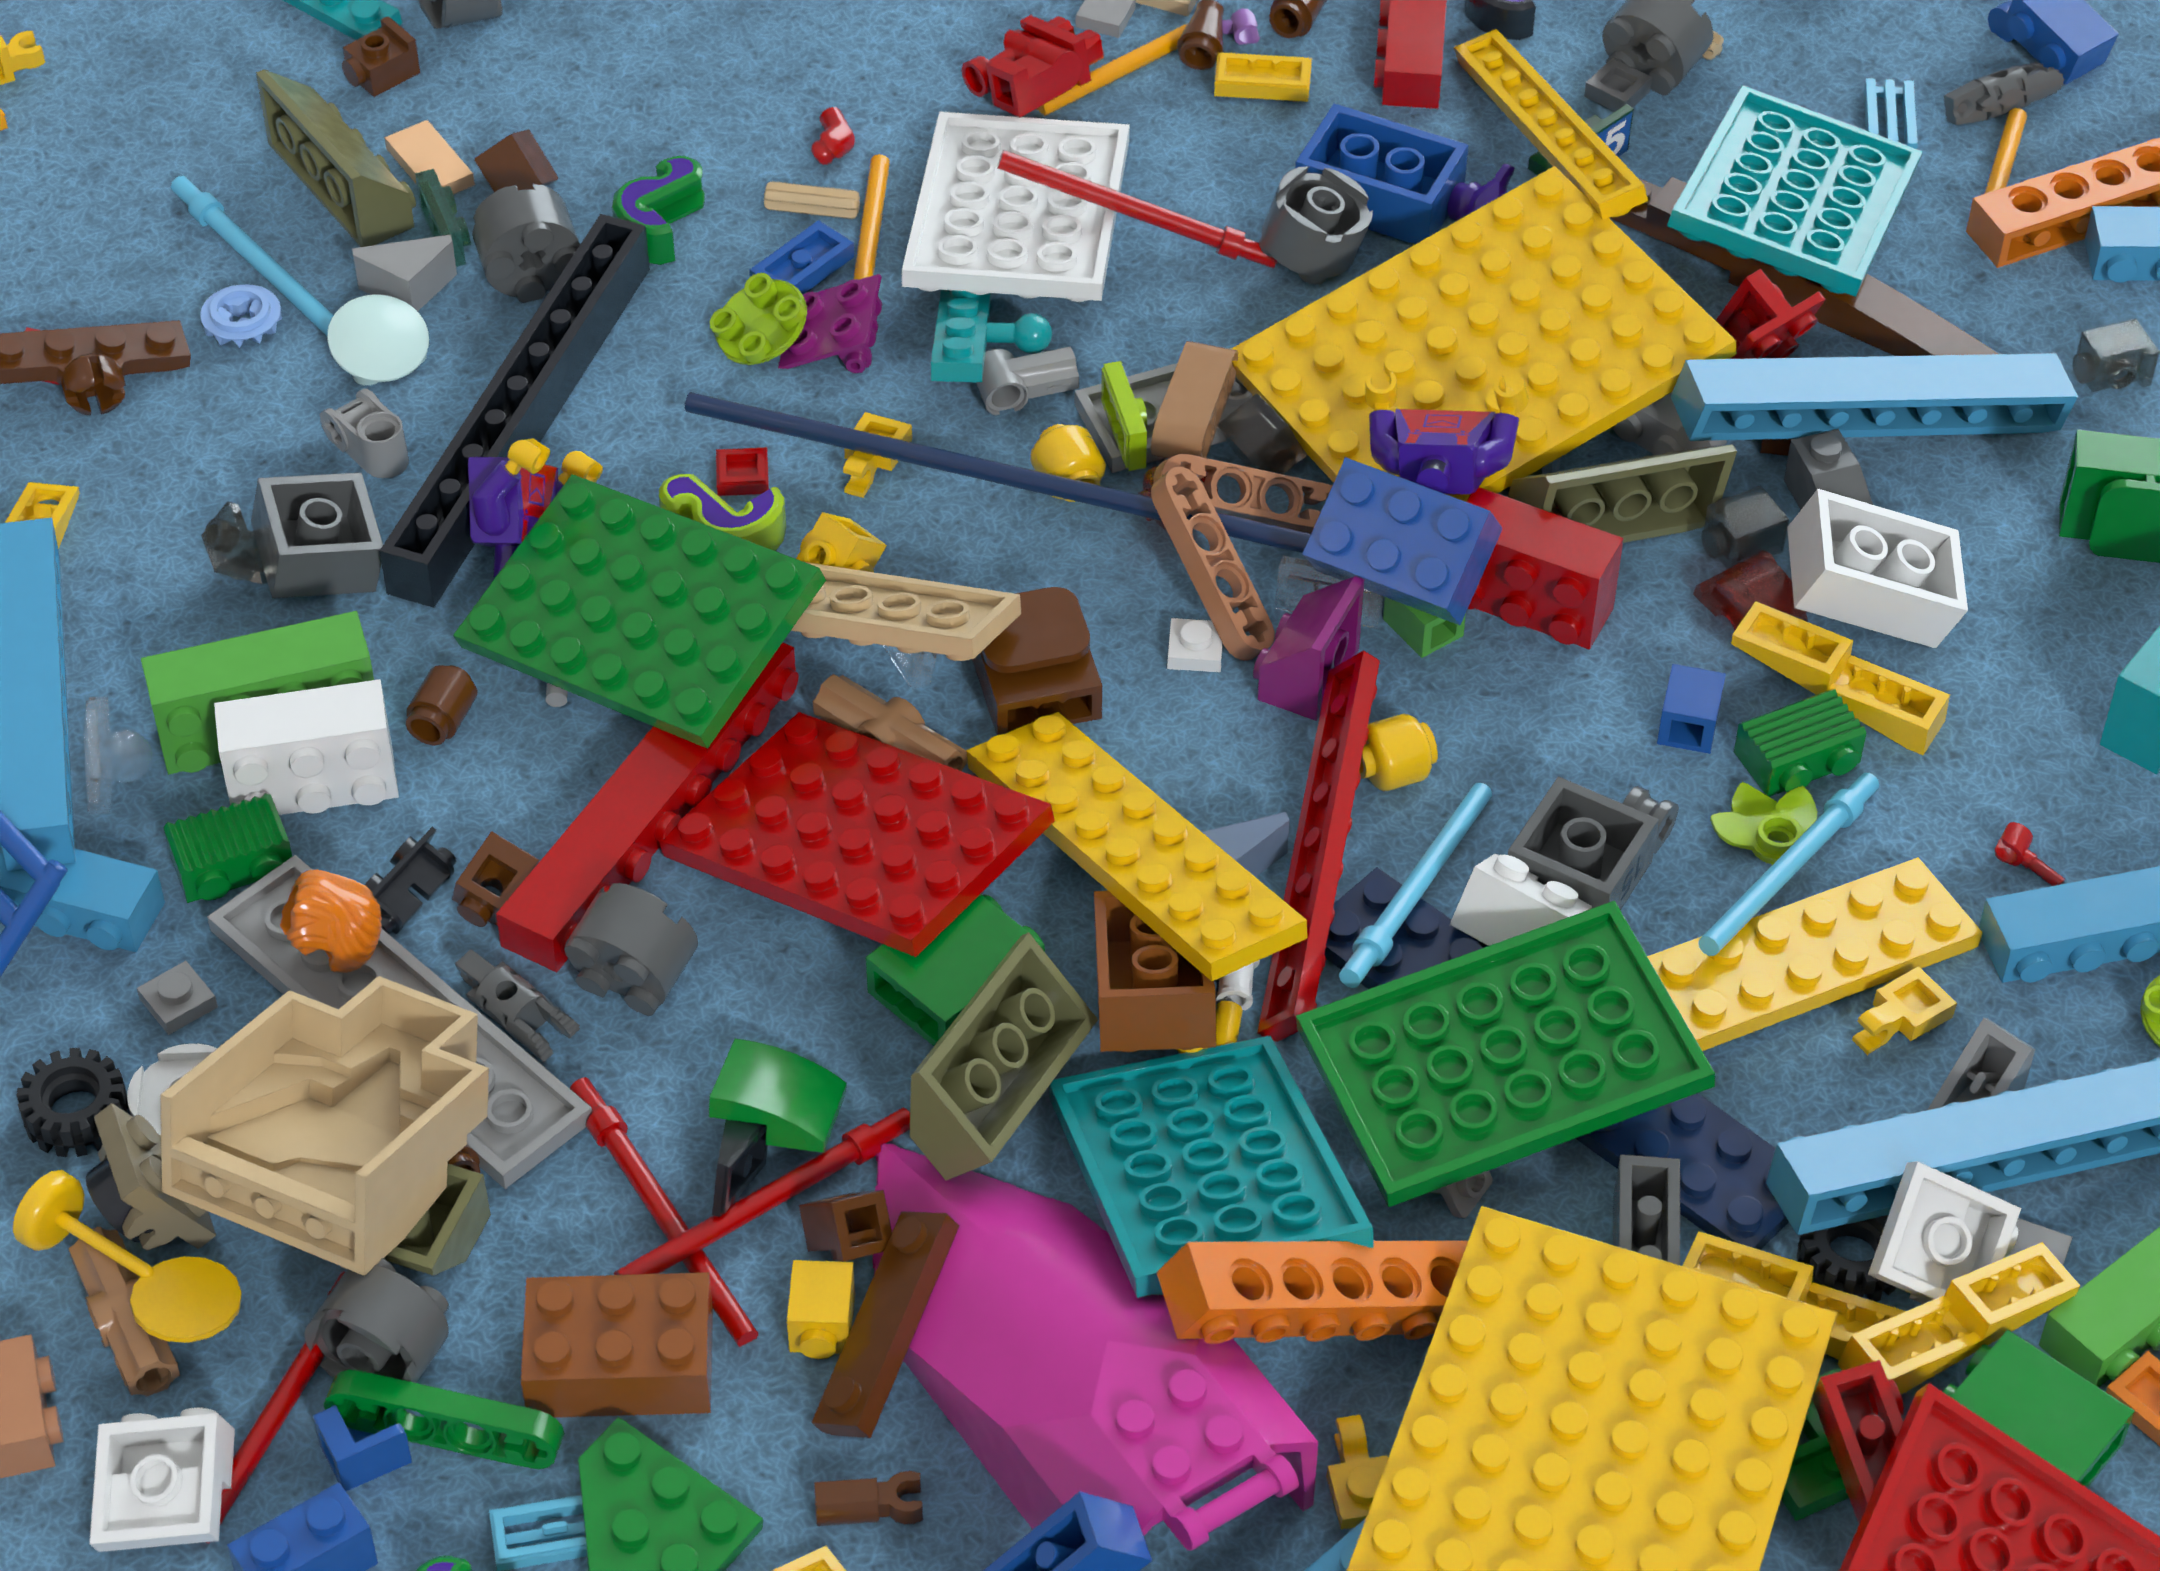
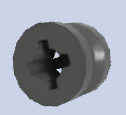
[1622,786,1679,854]

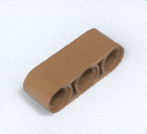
[1151,341,1238,459]

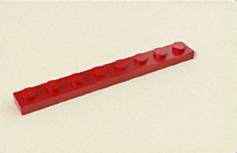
[1257,650,1380,1042]

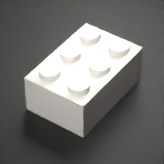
[1787,489,1968,648]
[214,679,399,815]

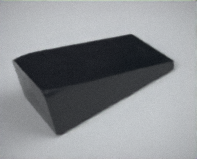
[712,1119,768,1217]

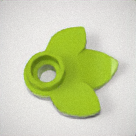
[1710,782,1818,865]

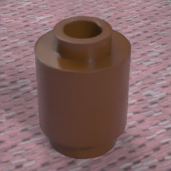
[406,665,478,746]

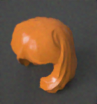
[280,869,382,973]

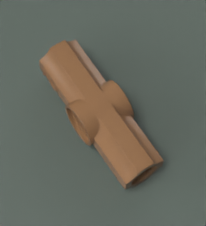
[813,674,967,771]
[68,1226,180,1397]

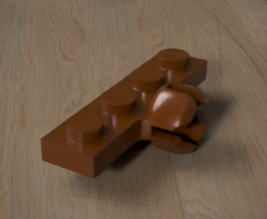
[0,320,191,416]

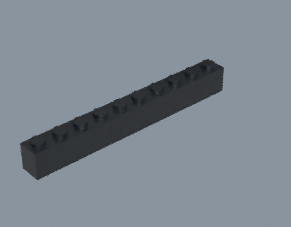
[379,214,650,608]

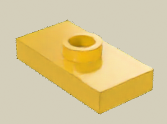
[1214,52,1312,102]

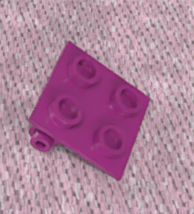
[778,274,882,373]

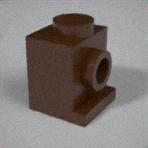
[342,16,420,97]
[452,831,539,927]
[799,1190,892,1262]

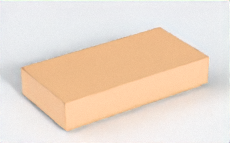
[385,120,475,203]

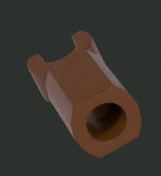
[814,1471,923,1526]

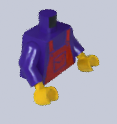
[1365,372,1528,494]
[468,439,603,577]

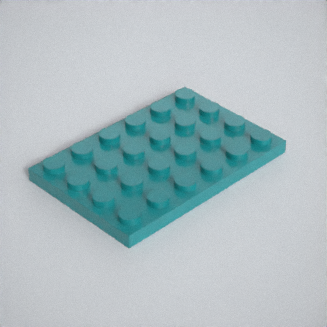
[1667,85,1923,297]
[1048,1035,1374,1297]

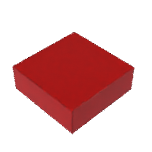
[716,447,769,496]

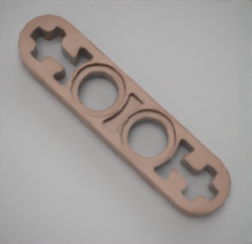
[1154,454,1333,533]
[1151,467,1275,661]

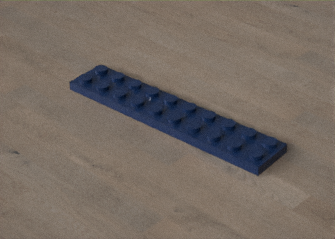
[1325,867,1789,1250]

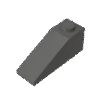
[1784,429,1873,510]

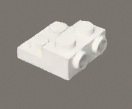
[1868,1161,2021,1304]
[90,1408,235,1552]

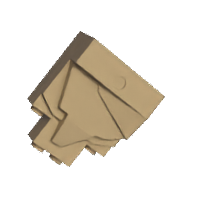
[160,976,489,1276]

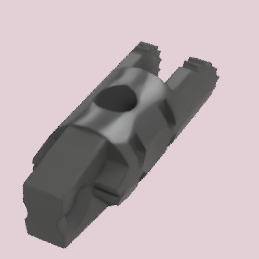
[1944,62,2065,125]
[455,949,580,1062]

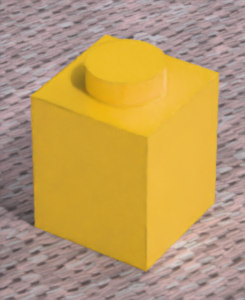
[787,1260,855,1359]

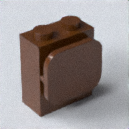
[972,587,1103,735]

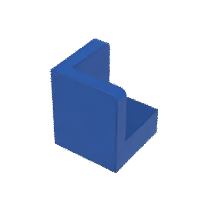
[313,1405,412,1491]

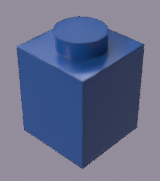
[1657,664,1726,754]

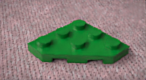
[578,1417,763,1571]

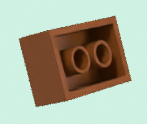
[1094,891,1216,1052]
[521,1273,713,1418]

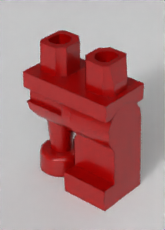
[962,15,1104,118]

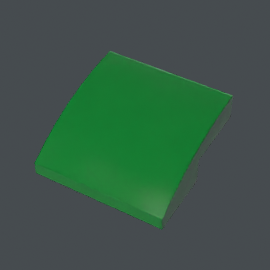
[709,1038,847,1153]

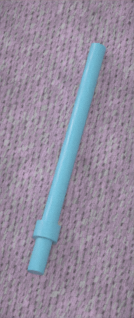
[171,176,334,336]
[1698,773,1879,956]
[1339,783,1492,988]

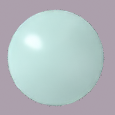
[327,295,429,385]

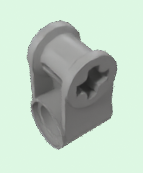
[320,388,409,478]

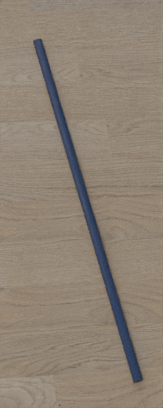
[685,392,1476,592]

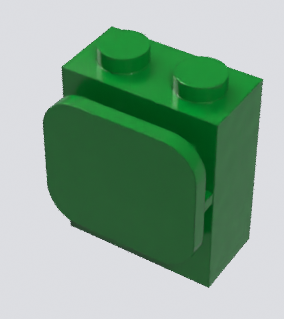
[2059,429,2160,563]
[866,894,1045,1046]
[1943,1329,2135,1488]

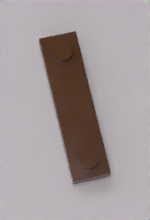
[811,1211,959,1438]

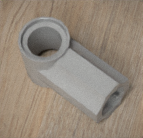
[976,347,1079,415]

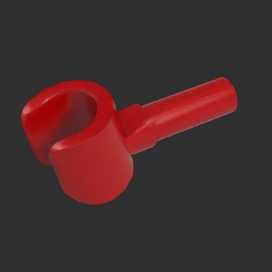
[1995,822,2066,886]

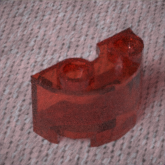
[1693,551,1808,632]

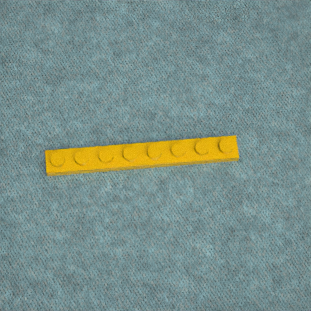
[1454,29,1648,220]

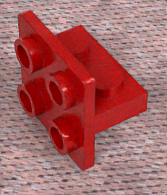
[1715,269,1826,359]

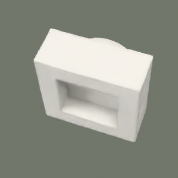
[1167,618,1223,672]

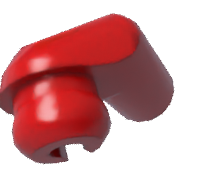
[811,107,855,165]

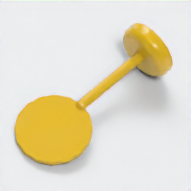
[13,1170,242,1343]

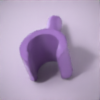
[1222,9,1259,44]

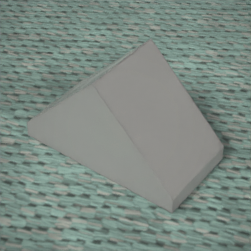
[352,235,457,312]
[1927,1018,2035,1110]

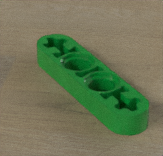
[323,1370,565,1469]

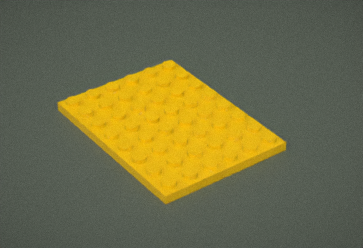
[1231,166,1736,502]
[1347,1206,1837,1571]

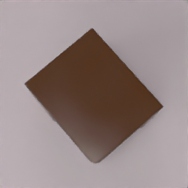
[474,129,558,192]

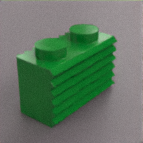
[1734,689,1867,797]
[163,793,293,903]

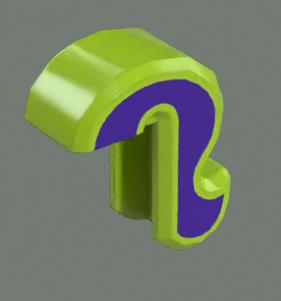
[659,474,786,551]

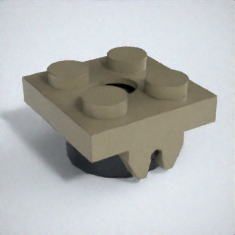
[85,1103,216,1250]

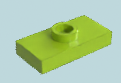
[1101,361,1147,471]

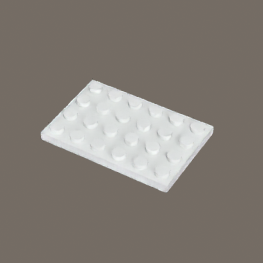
[902,112,1130,302]

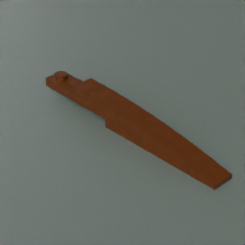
[1610,177,1999,356]

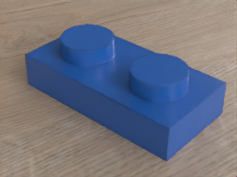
[749,220,854,295]

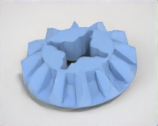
[200,284,282,348]

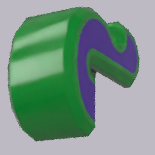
[612,156,705,265]

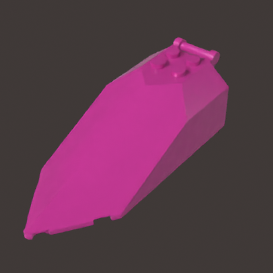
[873,1144,1319,1551]

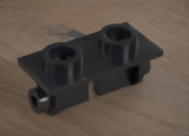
[365,827,456,935]

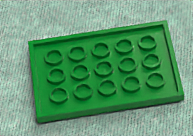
[453,474,826,749]
[1296,900,1715,1207]

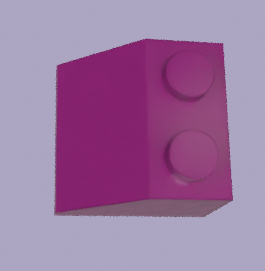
[1253,576,1365,721]

